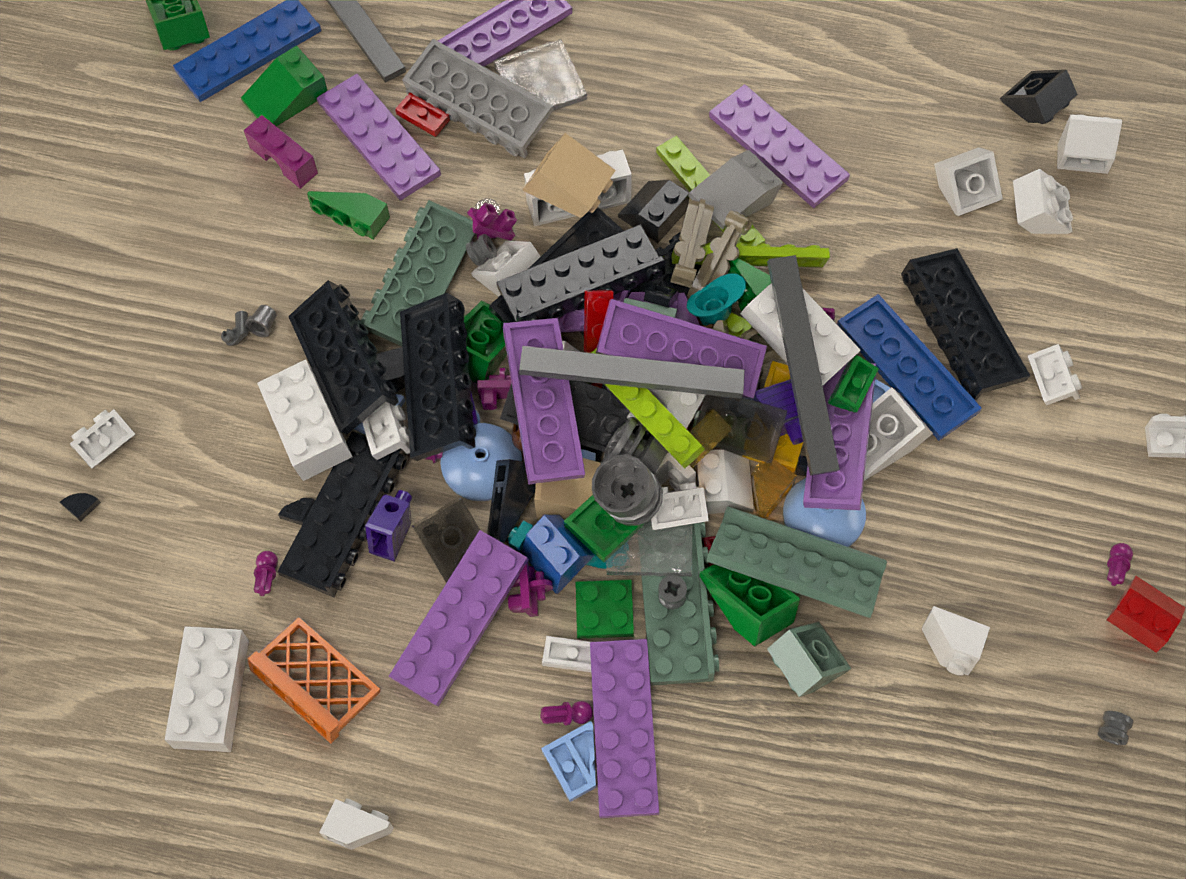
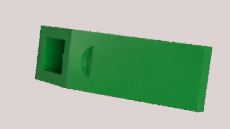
[307,191,390,240]

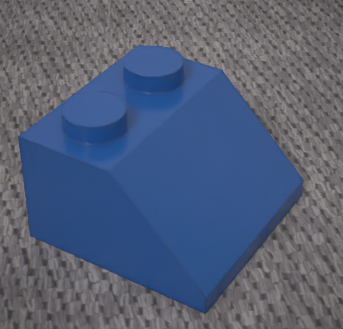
[522,515,595,594]

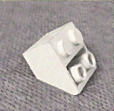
[1057,114,1122,174]
[1013,169,1073,234]

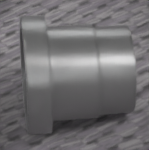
[245,305,277,337]

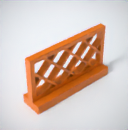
[248,617,380,743]

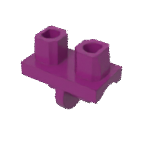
[467,203,517,241]
[477,367,512,410]
[508,562,553,617]

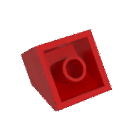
[1106,576,1186,653]

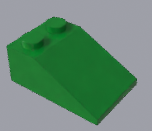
[145,0,210,50]
[241,45,328,127]
[464,300,507,383]
[699,564,800,647]

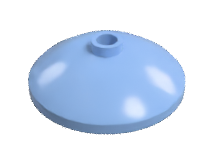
[440,423,522,501]
[783,478,866,547]

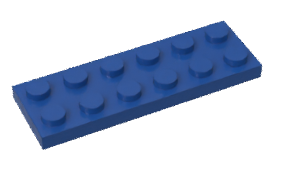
[173,0,321,102]
[837,294,982,441]

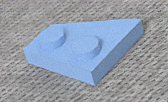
[541,721,596,802]

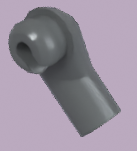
[221,311,249,346]

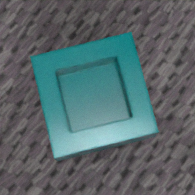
[508,520,533,554]

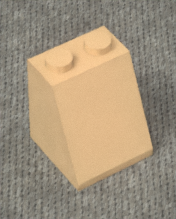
[522,133,616,218]
[534,458,601,520]

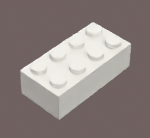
[524,150,632,226]
[740,284,860,386]
[257,359,352,481]
[165,626,249,752]

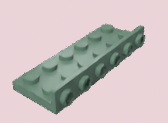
[361,200,476,347]
[706,507,887,618]
[637,521,719,686]

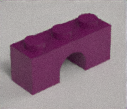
[243,115,318,189]

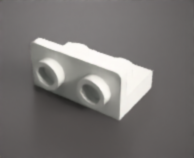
[1028,344,1082,406]
[362,402,410,460]
[70,409,135,469]
[1145,414,1186,458]
[654,452,696,490]
[650,482,709,530]

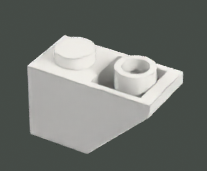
[319,798,393,850]

